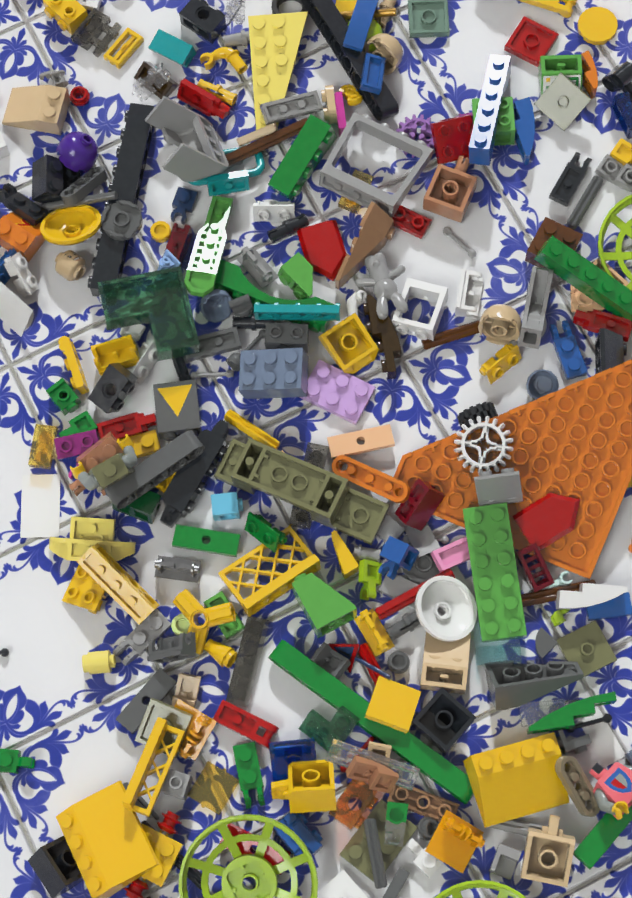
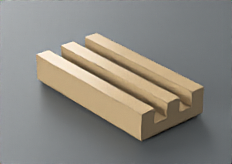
[236,123,278,146]

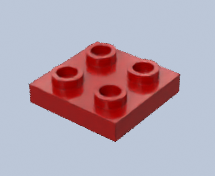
[430,115,473,164]

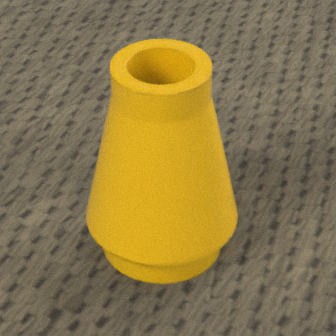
[204,639,238,668]

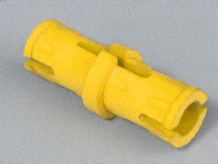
[197,79,238,106]

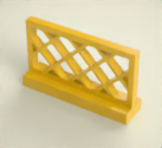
[218,526,321,617]

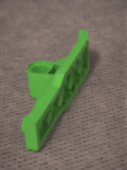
[184,196,233,297]

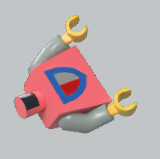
[589,762,632,820]

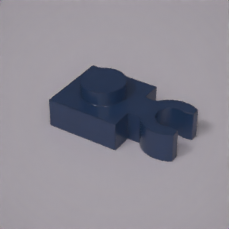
[171,187,198,225]

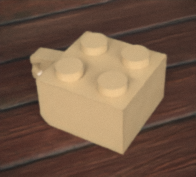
[520,814,575,887]

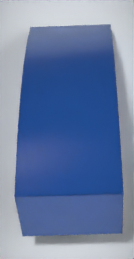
[513,97,535,166]

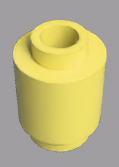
[82,650,116,674]

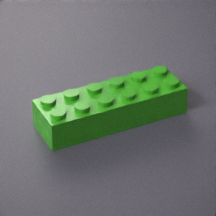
[463,503,527,643]

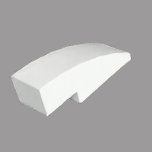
[556,583,628,609]

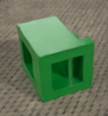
[46,378,81,416]

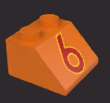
[0,212,45,263]

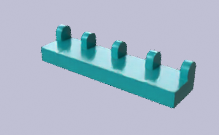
[254,302,340,321]

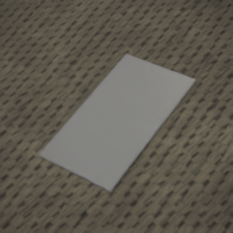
[403,523,441,557]

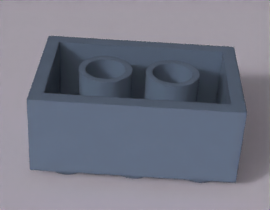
[238,348,309,399]

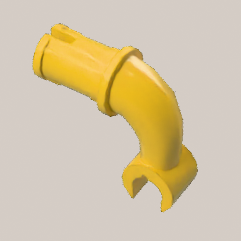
[200,47,248,74]

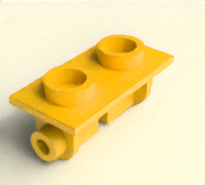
[479,343,522,384]
[354,608,395,657]

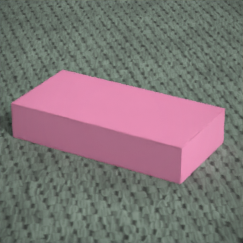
[430,537,470,573]

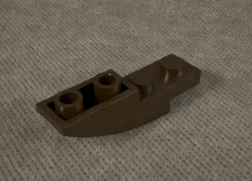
[363,295,401,380]

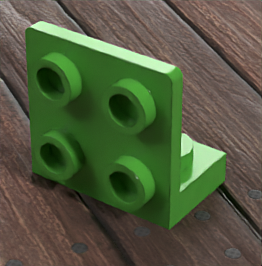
[472,97,515,146]

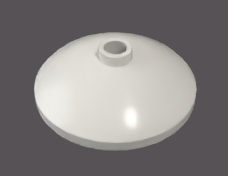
[415,576,477,642]

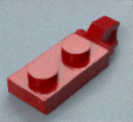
[177,78,231,119]
[573,309,632,342]
[96,412,157,440]

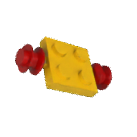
[123,810,184,898]

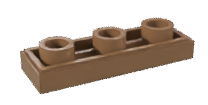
[387,781,459,823]

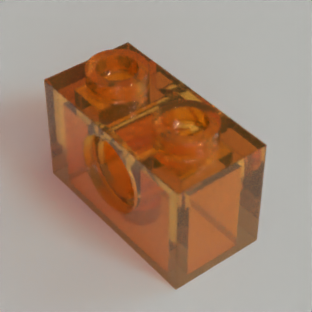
[329,779,379,832]

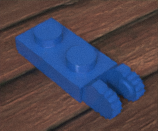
[549,320,588,380]

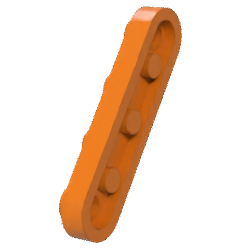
[332,455,410,503]

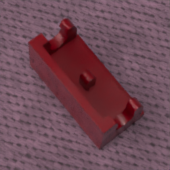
[162,223,193,271]
[395,478,445,531]

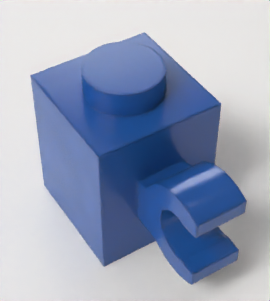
[378,536,420,580]

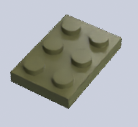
[339,799,418,882]

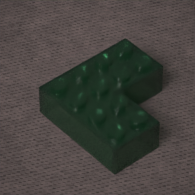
[97,266,200,361]

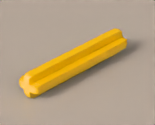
[224,409,280,449]

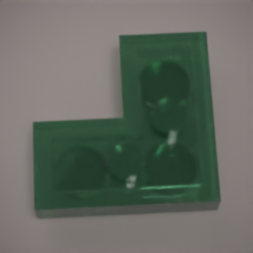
[298,706,360,756]

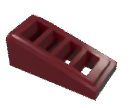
[515,543,555,592]

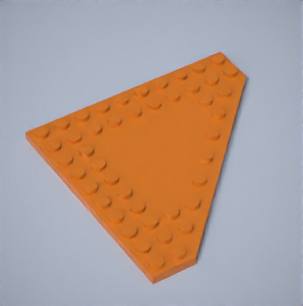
[394,359,632,579]

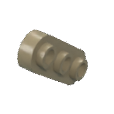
[555,755,600,817]

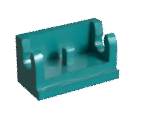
[148,29,197,68]

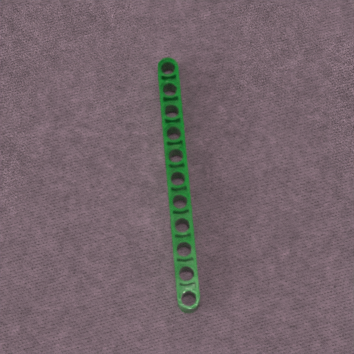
[268,640,474,805]

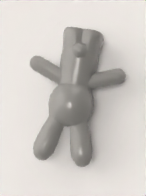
[355,253,408,320]

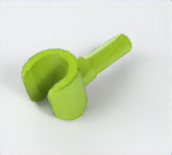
[551,609,571,626]

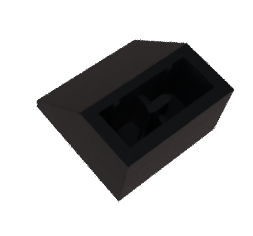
[32,154,80,204]

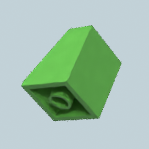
[292,573,357,638]

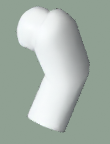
[346,290,367,316]

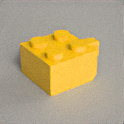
[271,759,336,814]

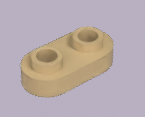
[321,85,337,124]

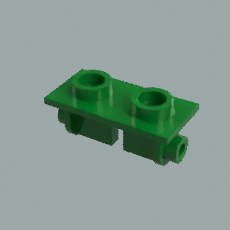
[244,512,287,553]

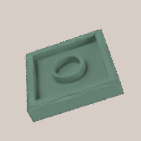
[408,0,450,38]

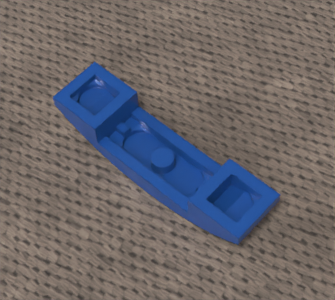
[343,0,379,52]

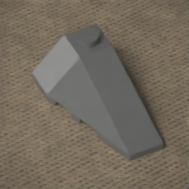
[484,660,584,710]

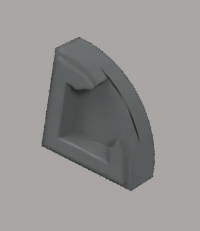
[535,627,558,659]

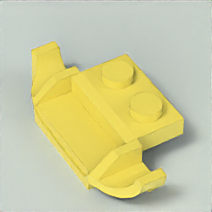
[49,516,136,561]

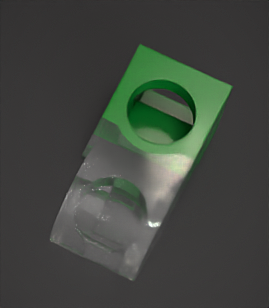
[384,801,408,847]

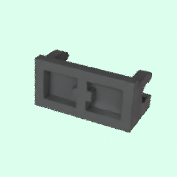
[147,632,196,664]

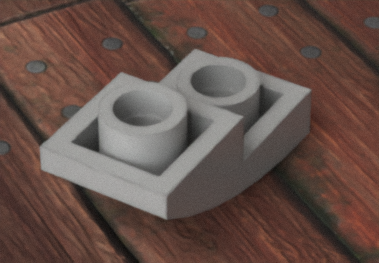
[594,154,632,192]

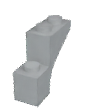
[518,266,554,349]

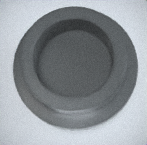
[387,651,410,674]
[418,817,438,841]

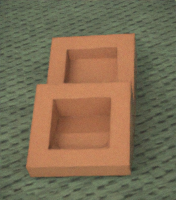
[345,755,399,793]

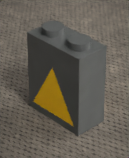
[153,379,202,441]

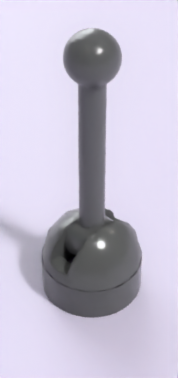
[226,330,265,372]

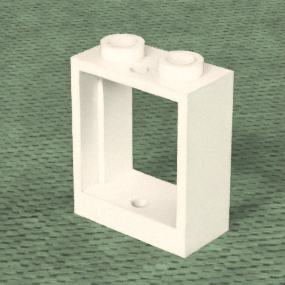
[392,278,448,341]

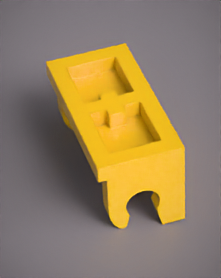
[91,334,140,376]

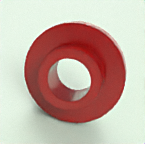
[70,86,90,106]

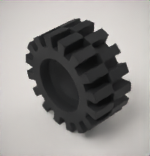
[457,402,498,430]

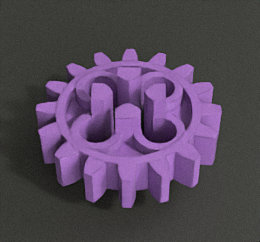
[396,114,435,158]

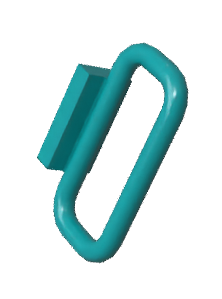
[187,146,265,197]

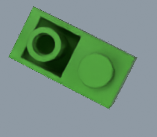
[278,252,313,300]

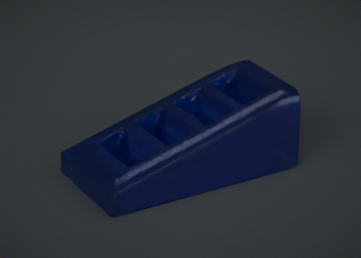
[611,91,632,139]

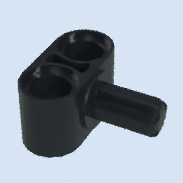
[602,61,632,103]

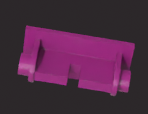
[54,429,99,460]

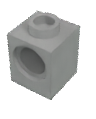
[162,769,193,800]

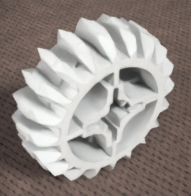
[454,416,513,473]

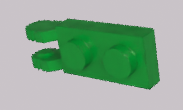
[233,742,265,809]

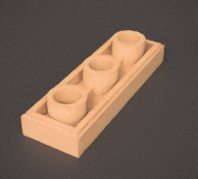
[327,424,395,460]

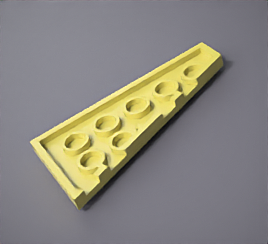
[248,12,308,130]

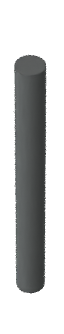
[39,191,118,211]

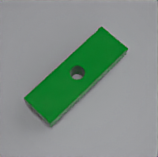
[172,524,241,557]

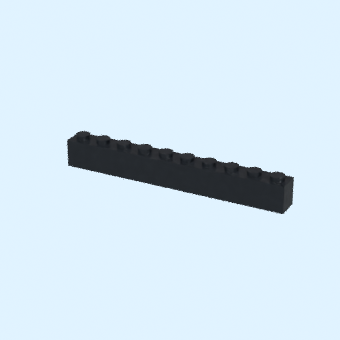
[88,103,154,299]

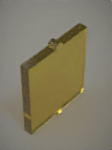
[187,761,239,815]

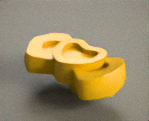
[339,84,363,106]

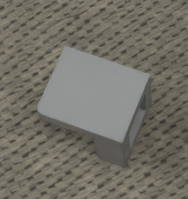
[489,843,522,880]

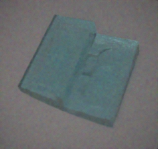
[473,620,522,665]

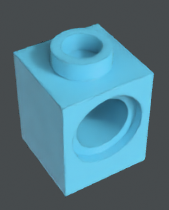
[211,492,244,521]

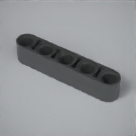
[105,430,205,509]

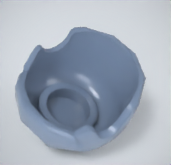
[200,289,231,323]
[526,369,559,400]

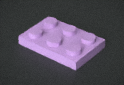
[300,360,376,425]

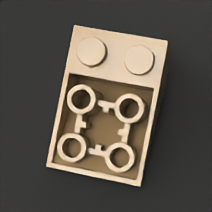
[420,632,471,694]

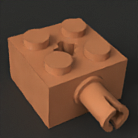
[423,156,477,223]
[68,432,135,496]

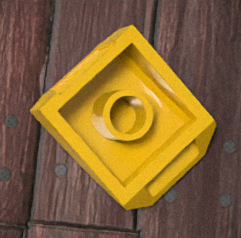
[318,313,379,374]

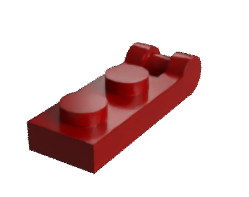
[213,700,279,749]

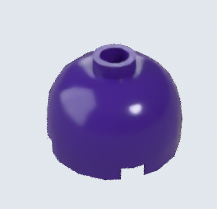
[56,131,99,173]

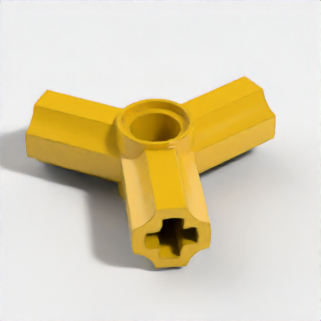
[173,589,236,655]

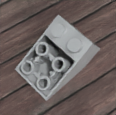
[474,468,523,506]

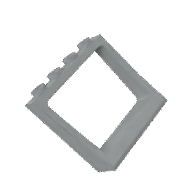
[319,112,433,218]

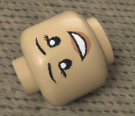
[55,250,86,281]

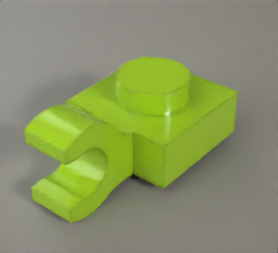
[358,559,382,601]

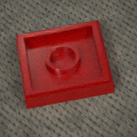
[504,16,559,67]

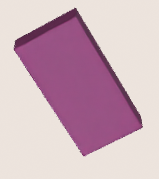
[334,91,346,137]

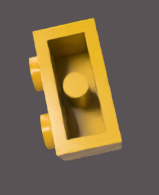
[43,0,89,35]

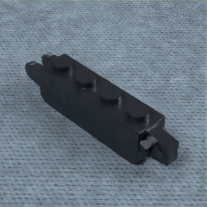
[160,420,229,528]

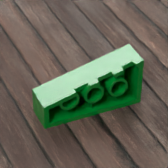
[268,114,337,201]

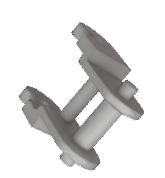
[39,70,69,87]

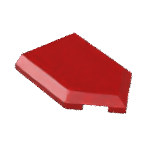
[297,220,347,281]
[512,493,580,551]

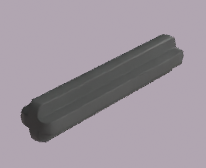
[566,176,603,230]
[364,818,387,889]

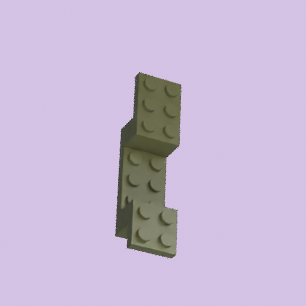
[214,438,390,545]

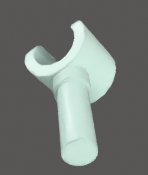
[542,571,573,590]

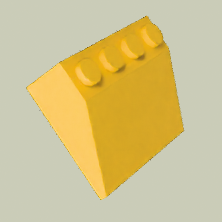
[463,732,569,828]
[56,781,159,898]

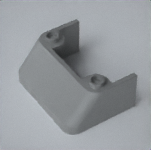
[145,96,229,182]

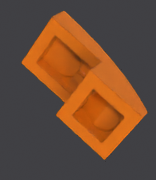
[581,51,598,98]

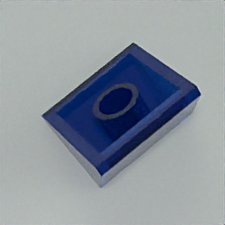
[269,738,317,782]

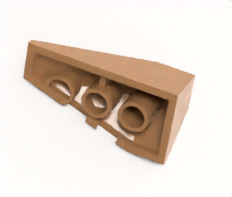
[335,201,396,289]

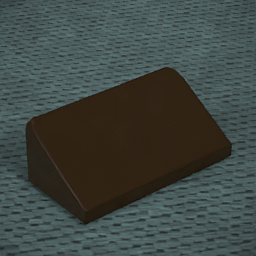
[134,61,179,99]

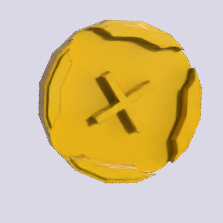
[577,7,618,45]

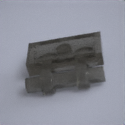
[71,8,122,57]

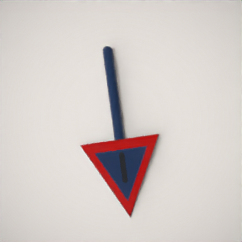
[328,643,391,679]

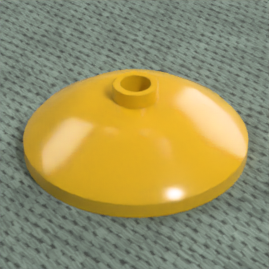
[40,205,101,246]

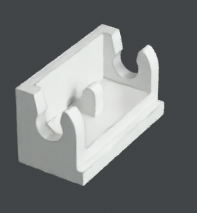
[455,269,484,318]

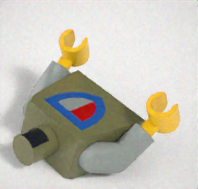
[70,434,138,493]

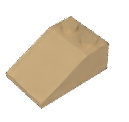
[2,85,71,135]

